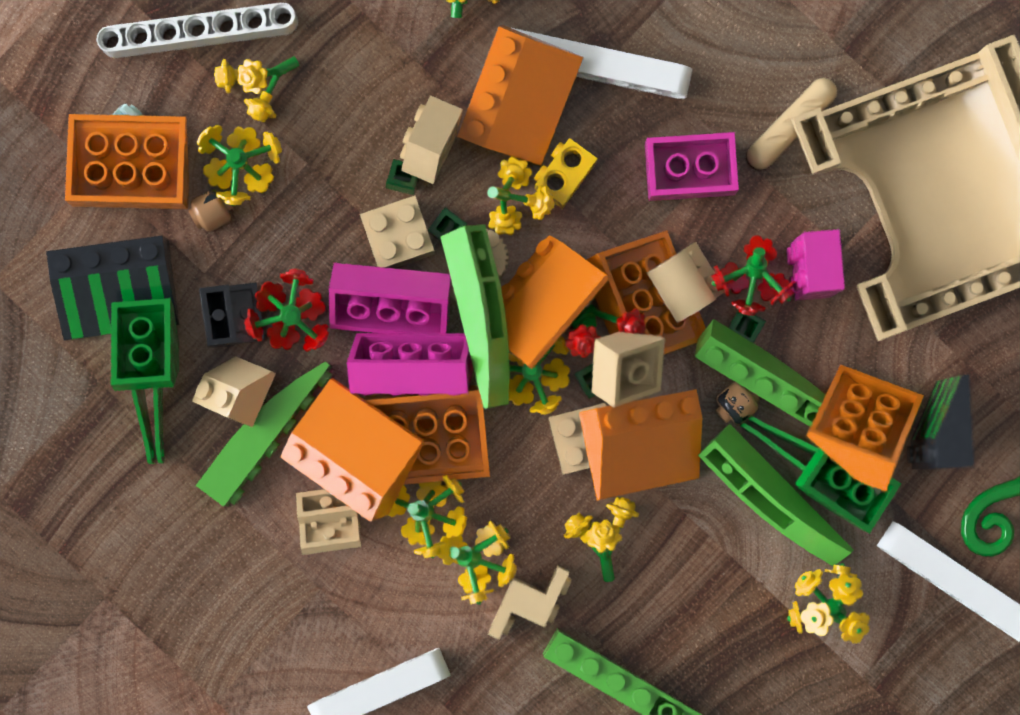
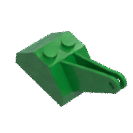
[111,298,179,464]
[740,415,901,534]

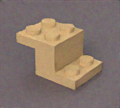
[488,565,572,639]

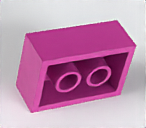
[645,132,739,201]
[787,230,845,301]

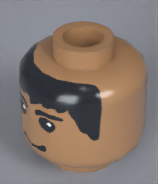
[188,189,234,232]
[715,382,760,425]

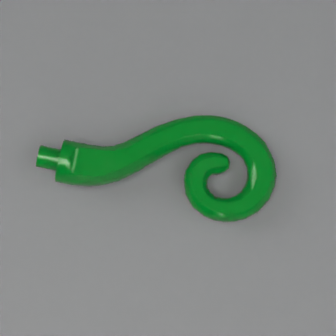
[961,476,1020,557]

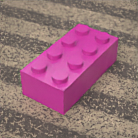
[329,263,451,333]
[347,333,474,396]

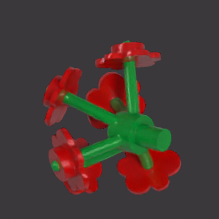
[711,235,796,316]
[245,269,329,352]

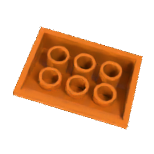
[457,25,584,165]
[65,114,189,209]
[587,230,706,356]
[501,235,610,369]
[807,364,924,491]
[281,378,425,522]
[364,385,490,485]
[579,389,703,500]

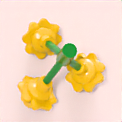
[214,56,299,122]
[488,156,555,235]
[564,497,639,582]

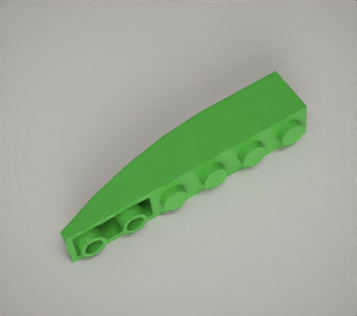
[441,225,510,409]
[695,319,826,427]
[196,362,332,507]
[698,424,853,566]
[543,628,702,715]

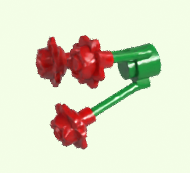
[565,305,646,358]

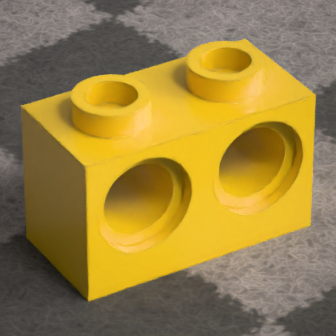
[534,138,598,209]

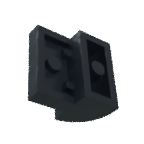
[199,282,265,348]

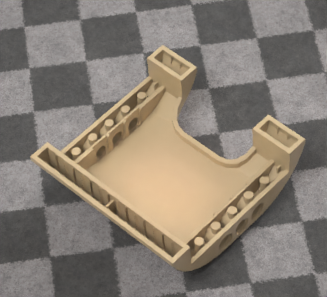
[791,35,1020,341]

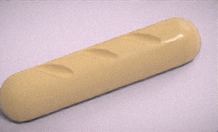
[747,78,837,170]

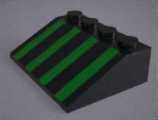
[46,235,179,341]
[907,375,974,469]

